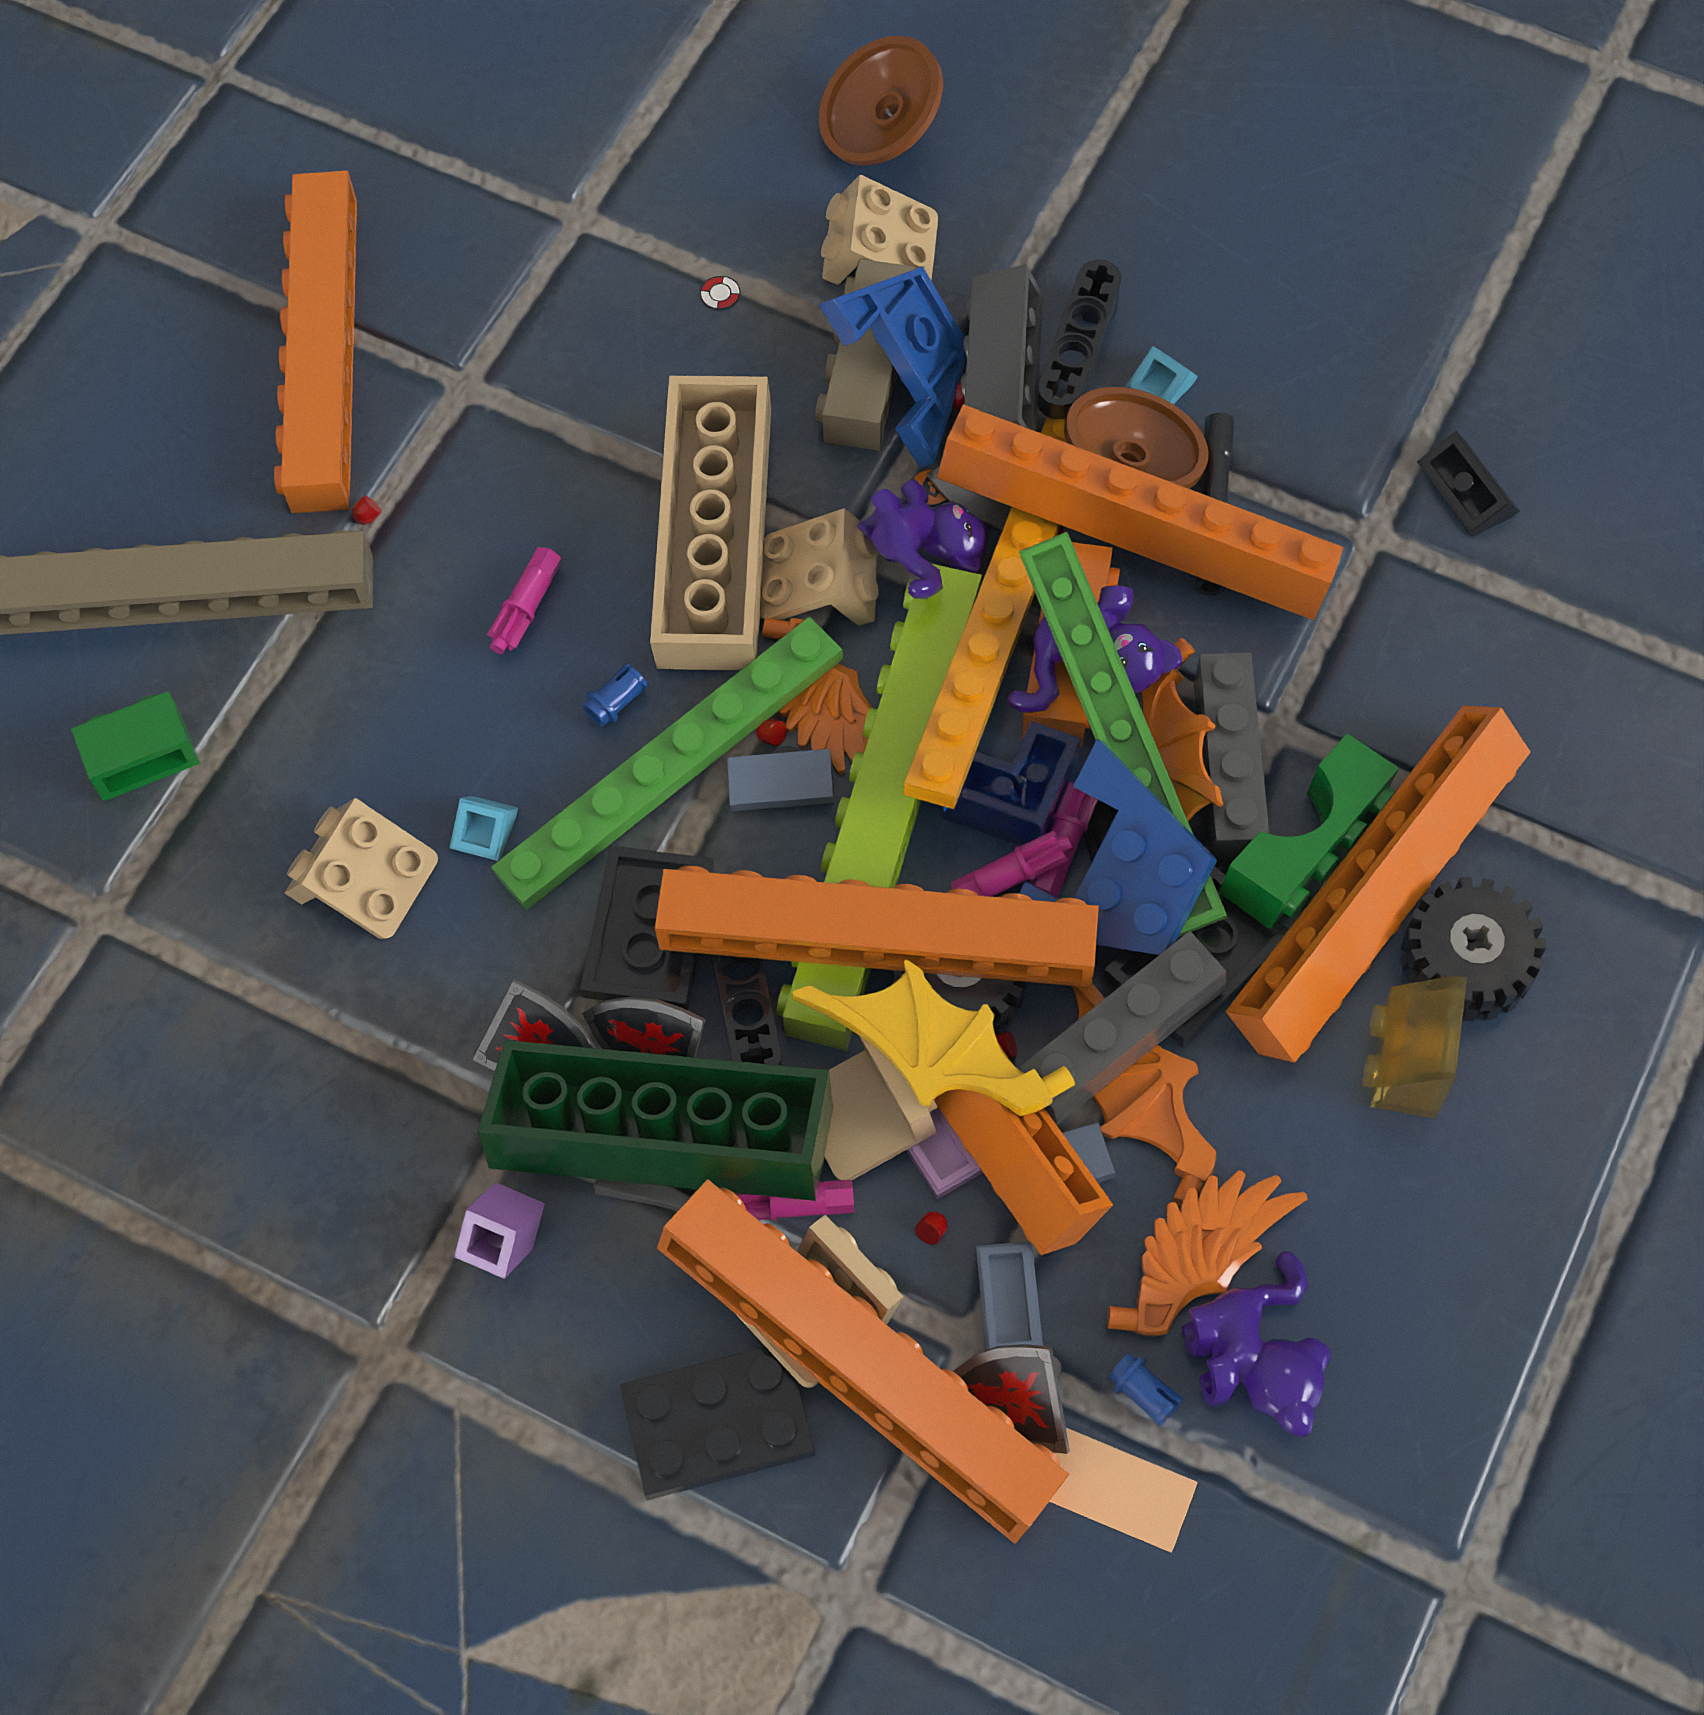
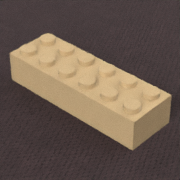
[650,376,771,670]

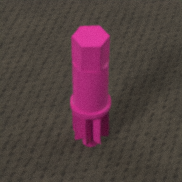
[487,547,561,654]
[1029,782,1098,897]
[951,830,1074,897]
[735,1180,854,1221]

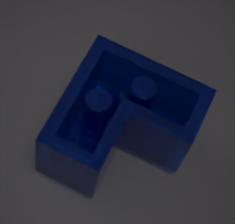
[943,721,1080,846]

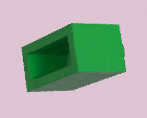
[71,691,201,802]

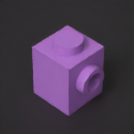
[454,1182,545,1279]

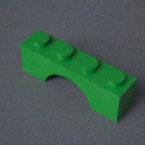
[1219,733,1399,930]

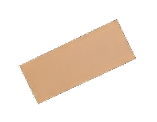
[1049,1428,1198,1553]

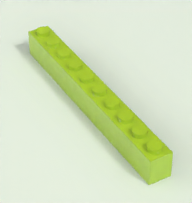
[776,564,982,1051]

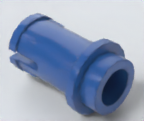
[582,663,648,727]
[1108,1353,1184,1426]

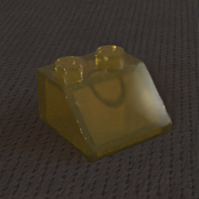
[1363,976,1467,1119]

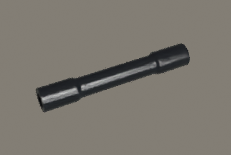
[1195,413,1234,595]

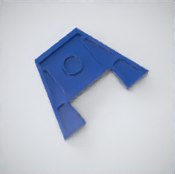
[819,267,967,468]
[1019,739,1217,955]

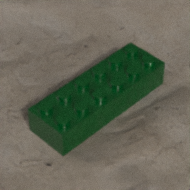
[478,1040,833,1201]

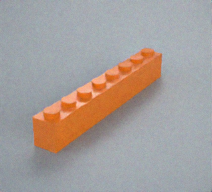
[274,171,357,514]
[937,404,1344,620]
[1225,705,1530,1063]
[655,866,1099,987]
[657,1179,1070,1544]

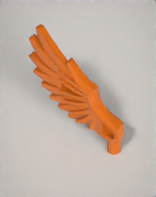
[762,617,872,775]
[1106,1170,1308,1337]

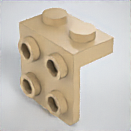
[821,175,938,285]
[760,508,879,626]
[284,798,438,939]
[824,1036,938,1180]
[736,1215,904,1388]

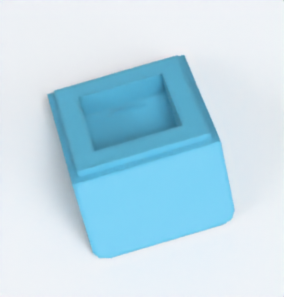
[1126,346,1198,404]
[449,796,518,861]

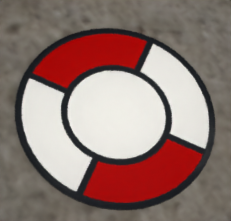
[700,276,741,309]

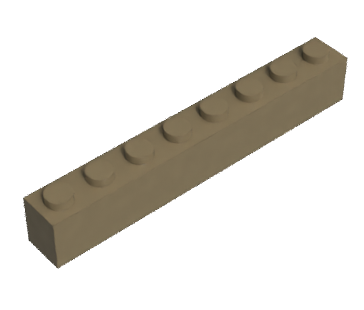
[0,530,373,635]

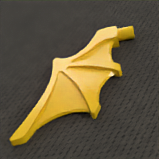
[792,959,1075,1116]

